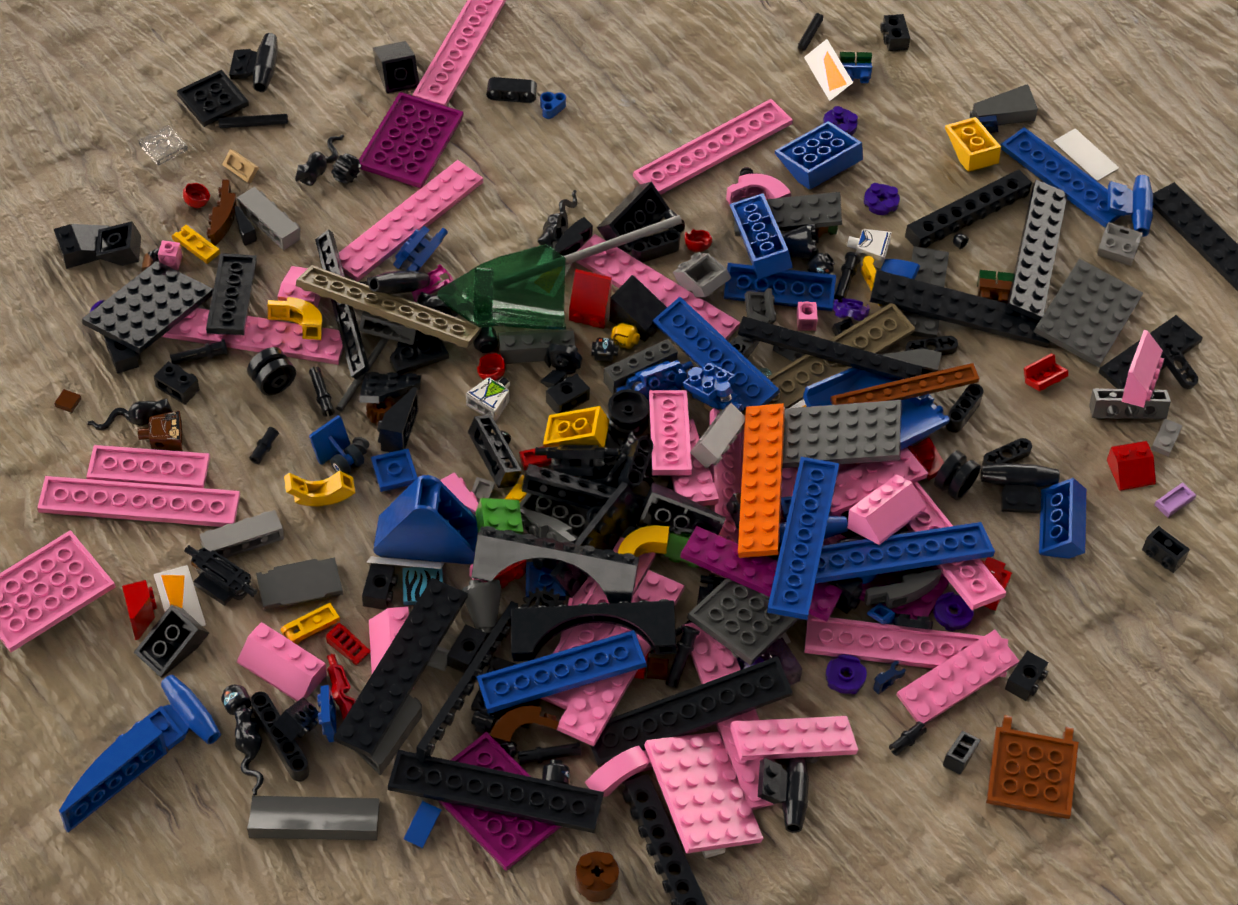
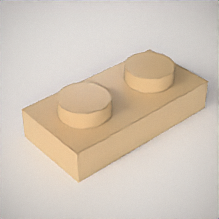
[222,149,259,183]

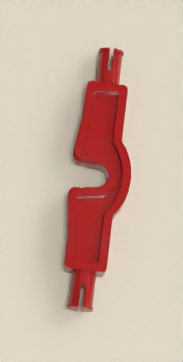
[327,654,355,719]

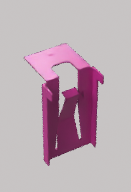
[412,264,457,302]

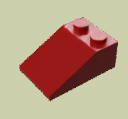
[569,269,612,329]

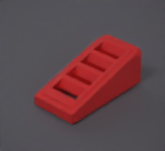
[326,623,370,666]

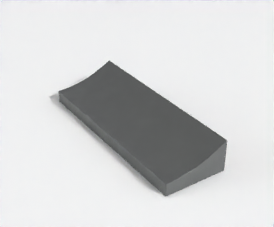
[247,796,380,840]

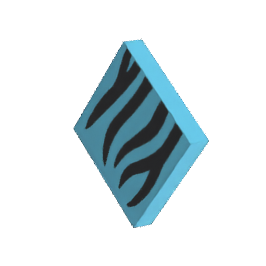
[402,567,443,605]

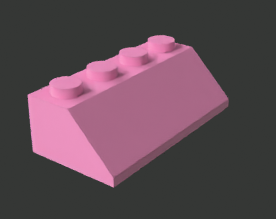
[1122,330,1164,408]
[847,475,926,545]
[369,607,414,689]
[237,622,327,701]

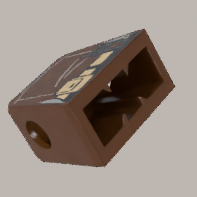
[138,411,183,451]

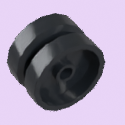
[247,347,296,396]
[607,389,650,438]
[934,450,981,500]

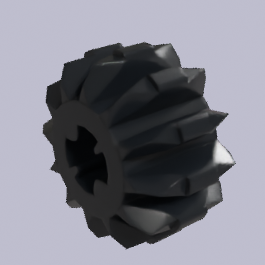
[331,153,361,185]

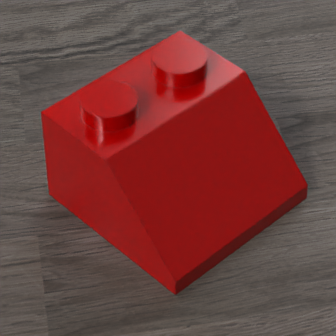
[1107,441,1156,491]
[122,580,157,640]

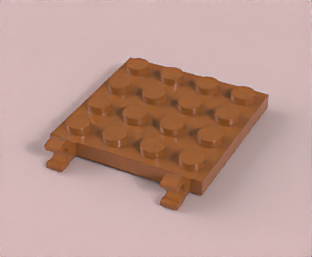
[986,715,1079,819]

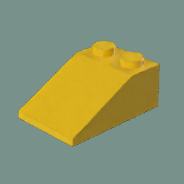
[945,117,1001,172]
[543,406,610,447]

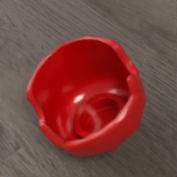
[183,183,210,208]
[684,229,712,253]
[477,353,506,381]

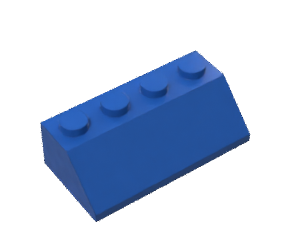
[1039,478,1087,559]

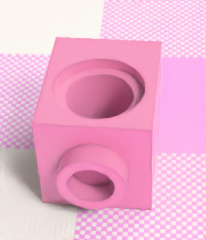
[158,240,182,271]
[796,301,818,331]

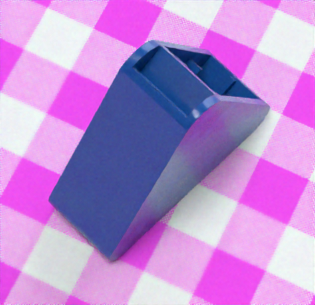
[373,475,478,564]

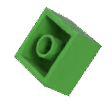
[475,498,523,534]

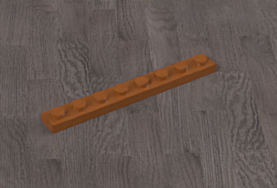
[830,363,980,405]

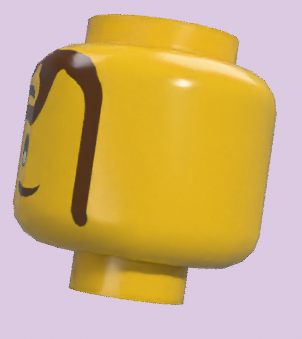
[611,323,640,349]

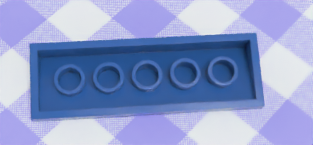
[723,263,836,311]

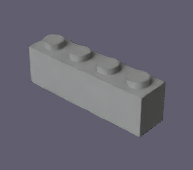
[237,187,300,250]
[690,403,745,469]
[199,510,284,558]

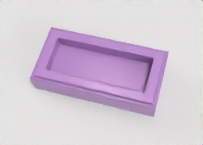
[1154,482,1196,518]

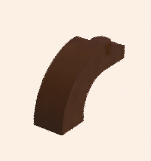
[490,706,559,742]

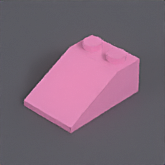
[277,266,321,308]

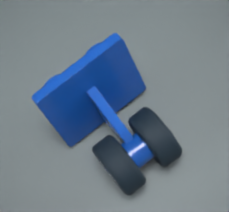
[309,415,364,474]

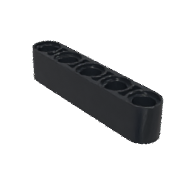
[251,691,309,781]

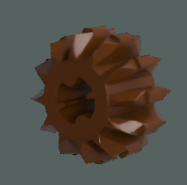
[366,398,396,426]

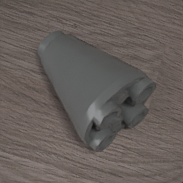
[462,580,502,637]

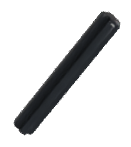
[219,114,288,128]

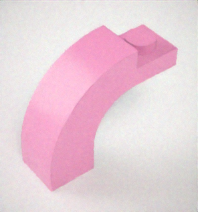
[726,174,791,204]
[585,746,653,797]

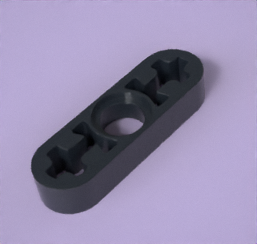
[905,336,958,356]
[1159,340,1198,389]
[982,438,1032,466]

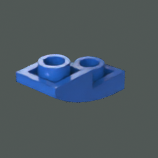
[880,259,920,279]
[404,801,442,848]

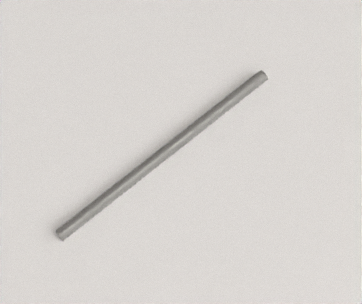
[493,215,682,290]

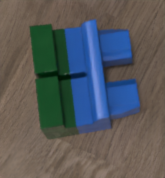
[839,52,872,83]

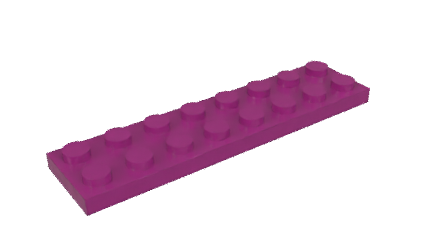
[680,526,842,622]

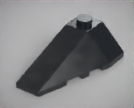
[637,483,726,535]

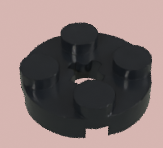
[544,344,582,374]

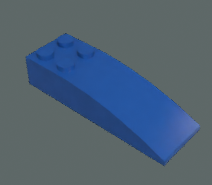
[730,193,793,279]
[59,717,167,832]

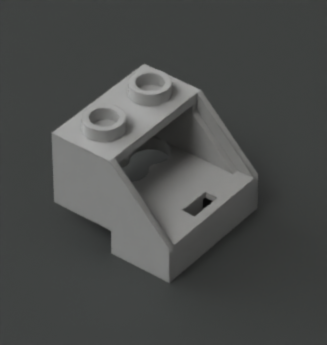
[1097,222,1143,266]
[673,252,731,297]

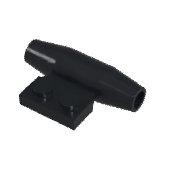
[229,33,278,92]
[360,270,430,294]
[980,463,1060,513]
[758,757,809,833]

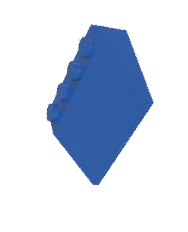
[775,121,863,190]

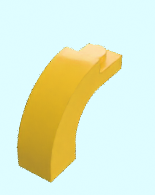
[267,297,322,340]
[284,471,356,506]
[618,525,669,557]

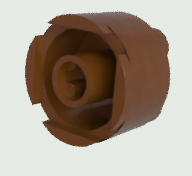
[575,851,619,902]

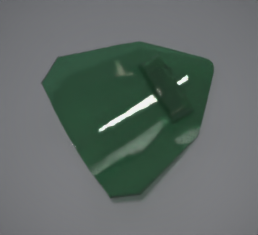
[437,244,566,330]

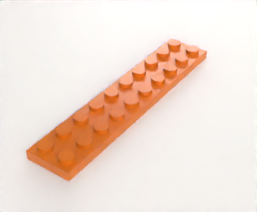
[738,403,785,558]

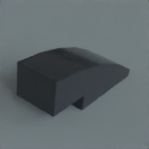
[552,217,593,260]

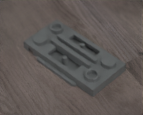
[256,557,343,610]

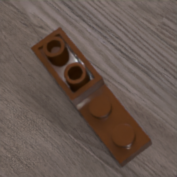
[207,180,237,246]

